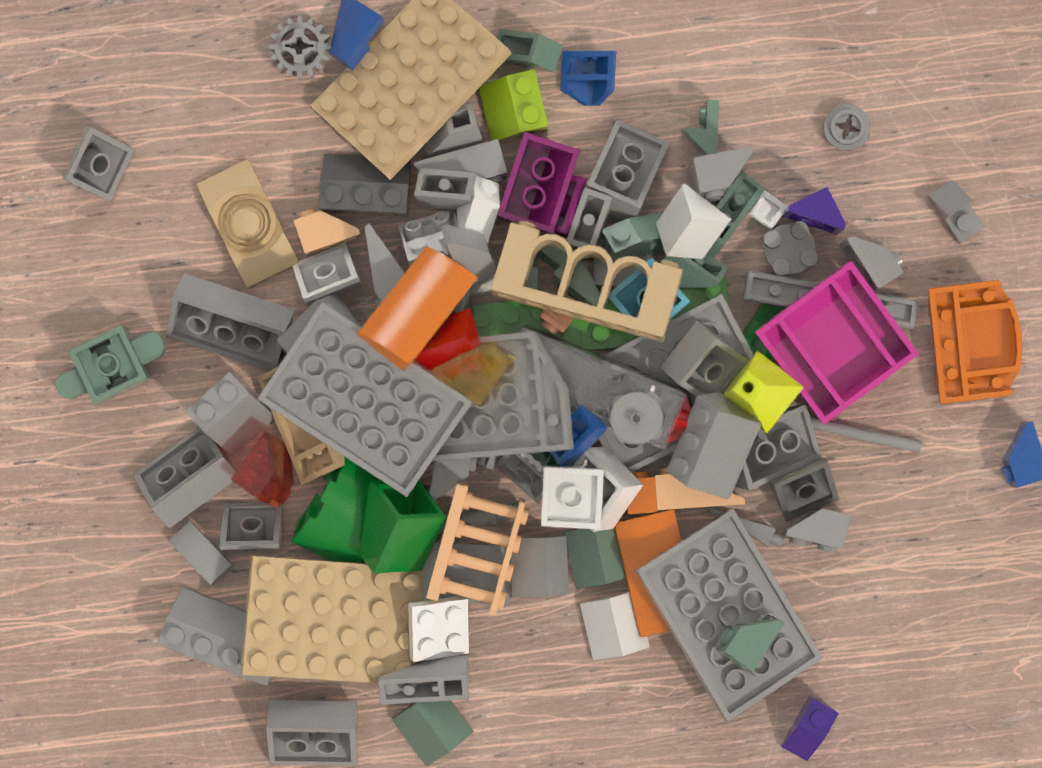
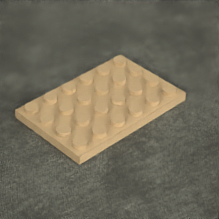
[310,0,512,180]
[240,555,424,683]

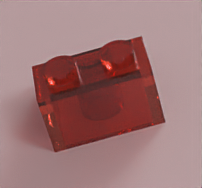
[231,431,294,508]

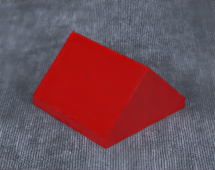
[415,309,487,380]

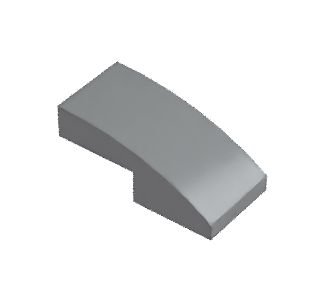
[169,520,233,586]

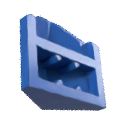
[560,51,617,106]

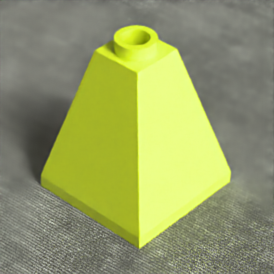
[723,350,804,433]

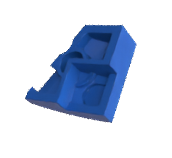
[329,0,384,71]

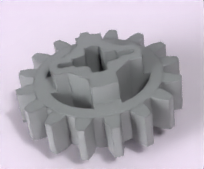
[268,15,331,80]

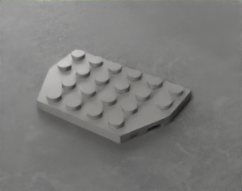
[432,332,574,461]

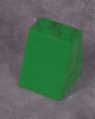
[360,480,446,574]

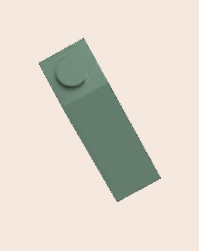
[707,171,765,258]
[602,212,664,263]

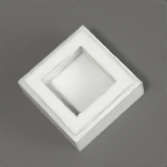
[747,190,788,231]

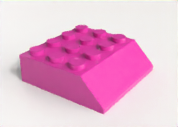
[755,260,919,424]

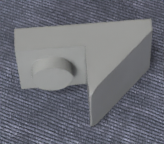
[927,180,985,244]

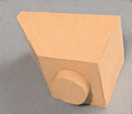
[293,208,362,256]

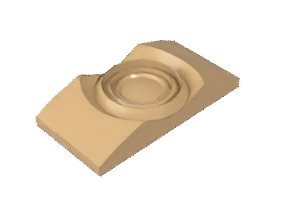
[196,159,299,288]
[258,366,345,485]

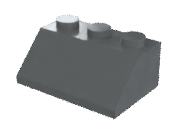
[319,154,411,217]

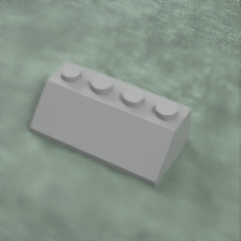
[166,273,295,371]
[157,587,273,686]

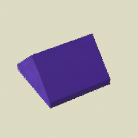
[782,187,846,235]

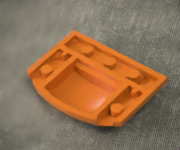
[928,280,1023,404]

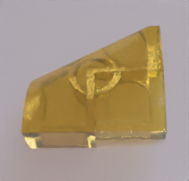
[431,342,516,406]

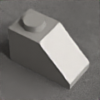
[414,168,476,210]
[566,187,613,248]
[430,457,478,500]

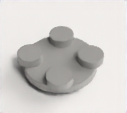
[763,221,818,276]
[610,391,663,444]

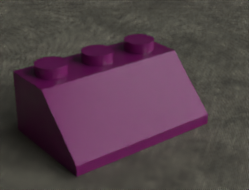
[497,132,580,234]

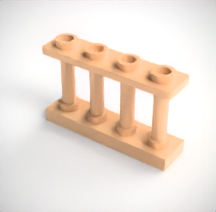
[426,481,530,616]

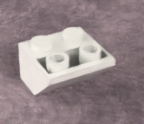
[398,209,458,266]

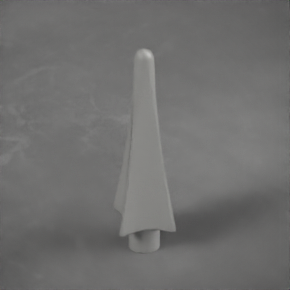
[709,506,785,548]

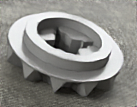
[824,104,870,151]

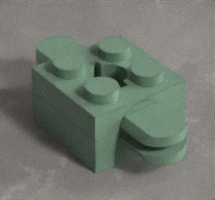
[55,325,166,405]

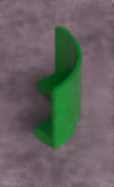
[292,456,381,563]

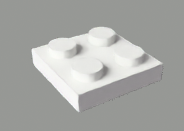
[541,465,604,530]
[408,596,469,662]

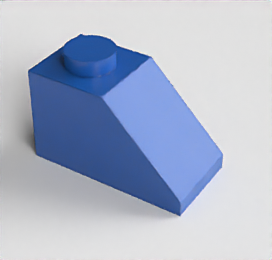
[1001,421,1042,488]

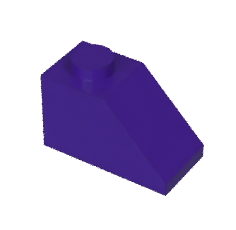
[781,695,839,761]

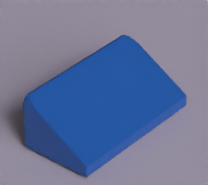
[549,405,608,466]

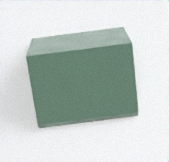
[564,519,626,589]
[392,701,474,766]

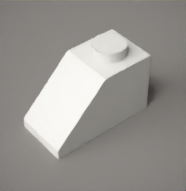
[457,176,500,244]

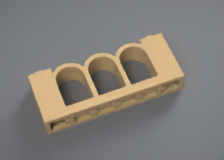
[491,221,683,343]

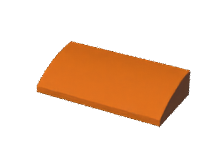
[357,246,478,372]
[614,509,681,637]

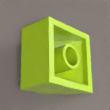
[479,69,548,142]

